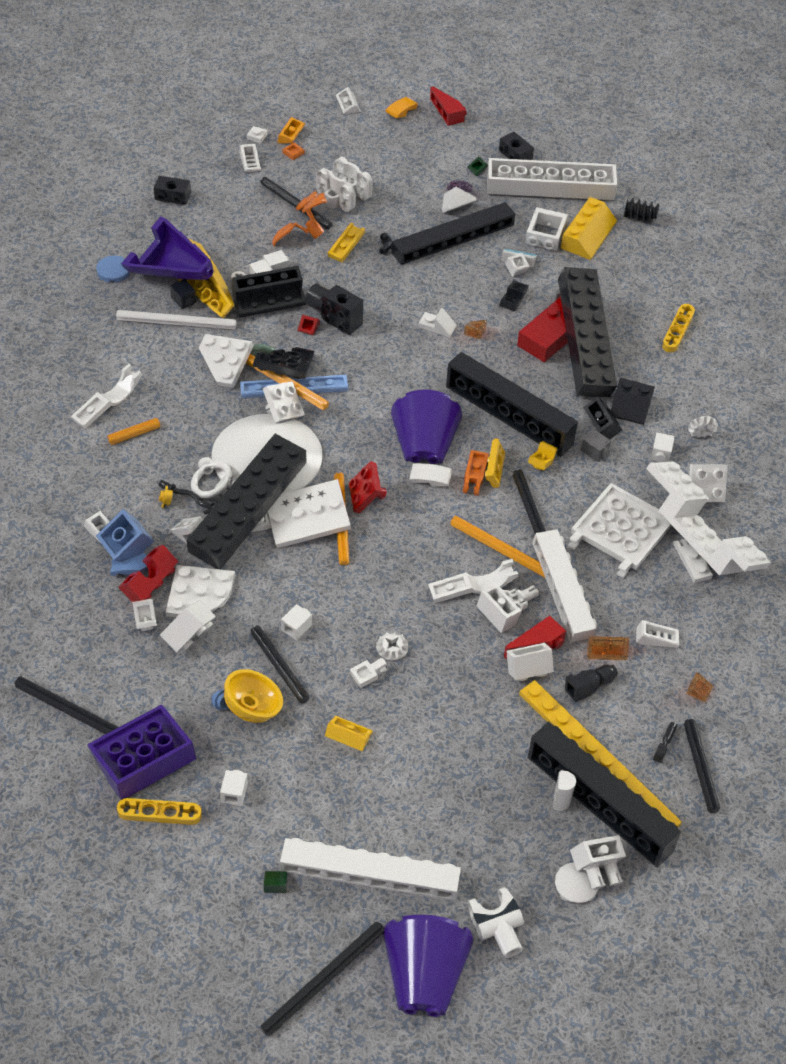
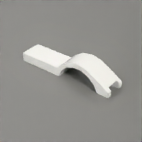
[71,364,142,429]
[428,559,519,603]

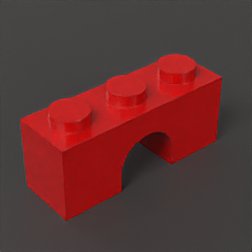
[118,545,179,602]

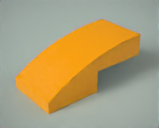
[385,97,418,118]

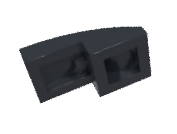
[499,280,529,311]

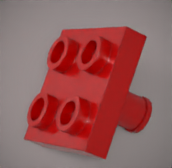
[349,461,387,513]

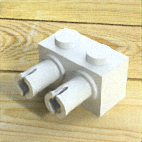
[570,835,626,890]

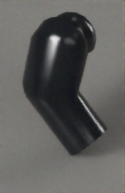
[379,232,392,255]

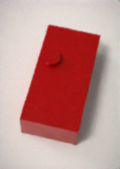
[517,296,568,363]

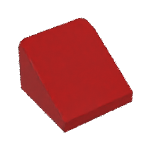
[297,314,320,335]

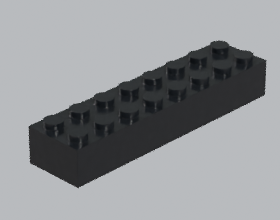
[558,267,617,397]
[446,352,578,457]
[186,433,307,570]
[527,721,681,868]

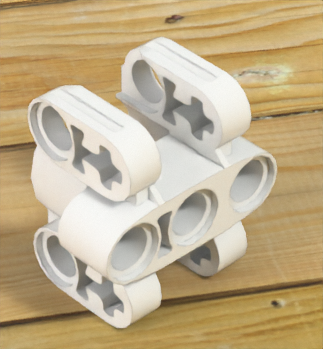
[316,157,373,212]

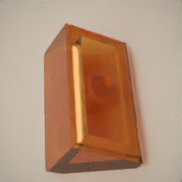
[587,636,629,660]

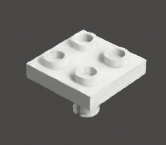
[263,381,305,423]
[689,464,728,502]

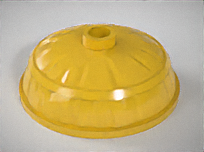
[224,669,283,723]

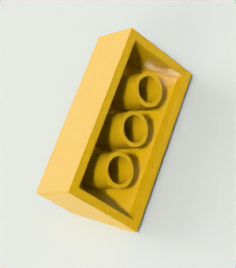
[561,197,617,260]

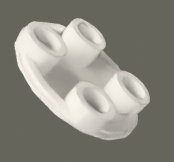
[555,862,598,903]

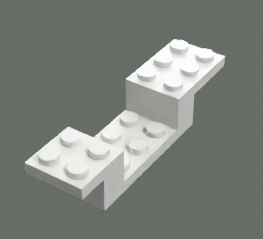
[646,461,771,575]

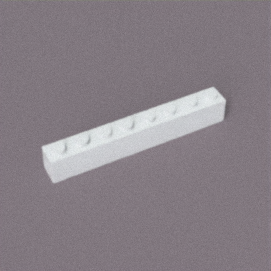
[280,838,461,901]

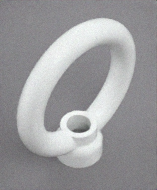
[191,457,232,499]

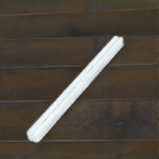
[116,310,237,330]

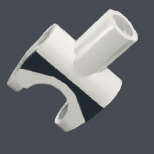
[468,887,524,958]

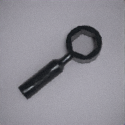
[653,722,677,763]

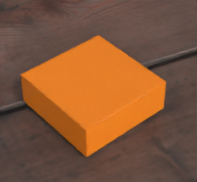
[282,143,305,160]

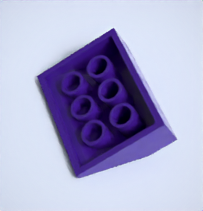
[87,704,196,800]

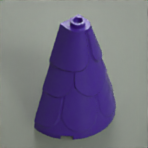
[121,216,214,280]

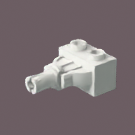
[476,584,539,633]

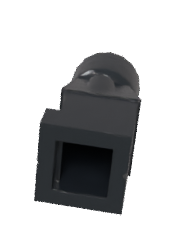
[564,664,618,702]

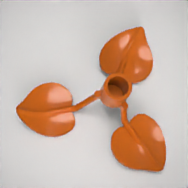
[273,191,327,247]

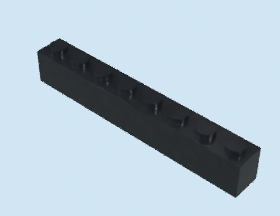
[391,202,516,265]

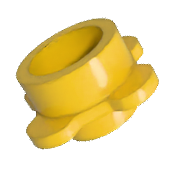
[159,485,173,508]

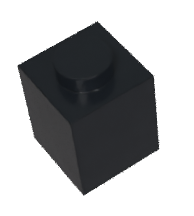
[170,279,196,309]

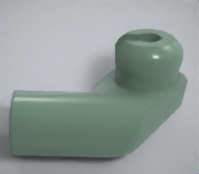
[250,344,276,356]

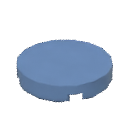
[96,255,130,283]

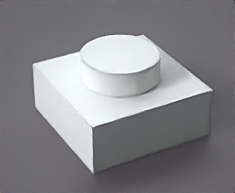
[247,126,268,143]

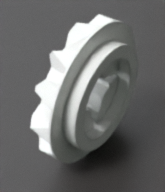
[688,416,718,438]
[376,632,408,660]

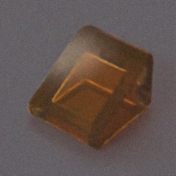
[687,672,713,702]

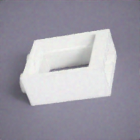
[525,207,568,251]

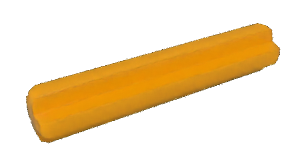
[108,418,160,445]

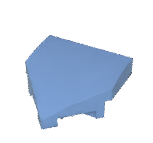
[110,552,148,576]

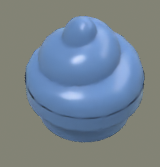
[211,689,228,710]

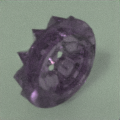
[447,180,472,193]

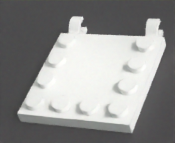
[568,483,672,578]

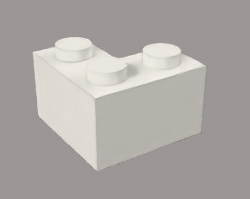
[160,600,216,652]

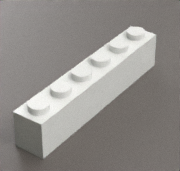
[532,529,597,643]

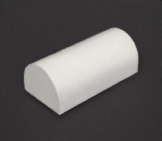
[553,770,576,811]

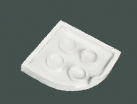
[166,565,235,617]

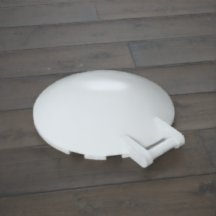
[212,414,322,496]

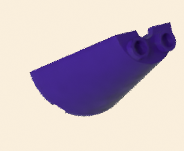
[391,389,462,464]
[383,915,474,1017]

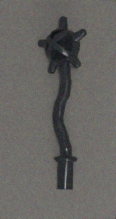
[158,480,218,514]

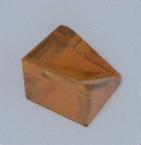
[464,320,487,339]

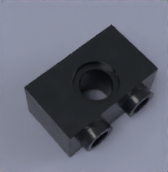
[499,131,534,160]
[154,176,191,205]
[583,396,623,440]

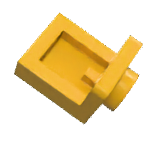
[528,441,557,470]

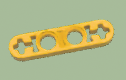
[662,304,695,353]
[117,798,202,825]

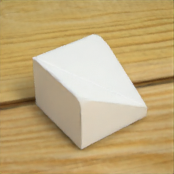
[505,253,530,277]

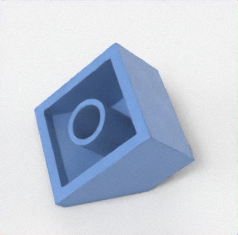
[96,509,154,561]

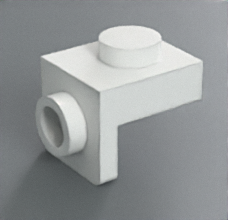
[132,599,157,631]

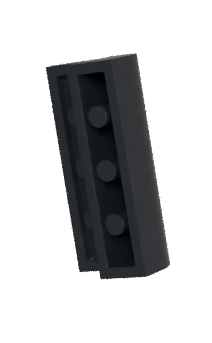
[232,265,306,318]

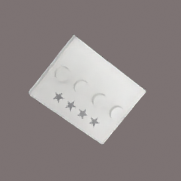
[268,479,351,548]

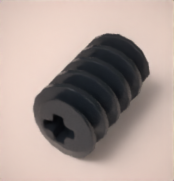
[624,198,660,223]

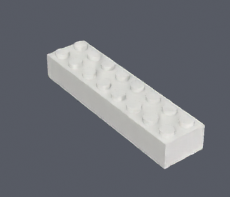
[487,158,617,200]

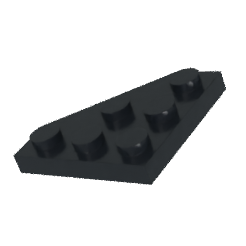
[253,347,315,379]

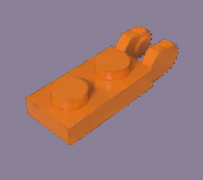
[463,450,489,496]

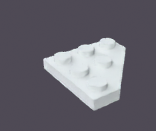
[199,334,254,388]

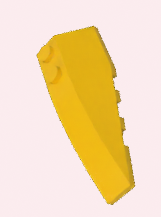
[178,238,234,318]

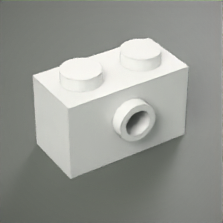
[507,643,554,681]

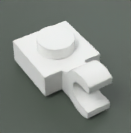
[350,658,387,688]

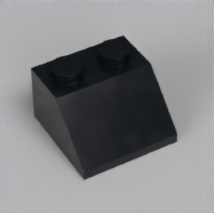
[611,377,655,425]

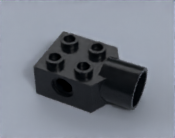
[305,283,363,335]

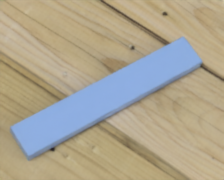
[240,375,348,398]

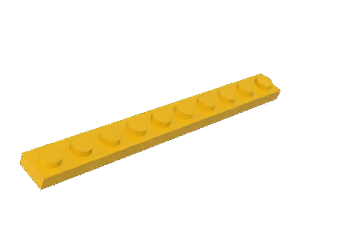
[519,680,682,827]

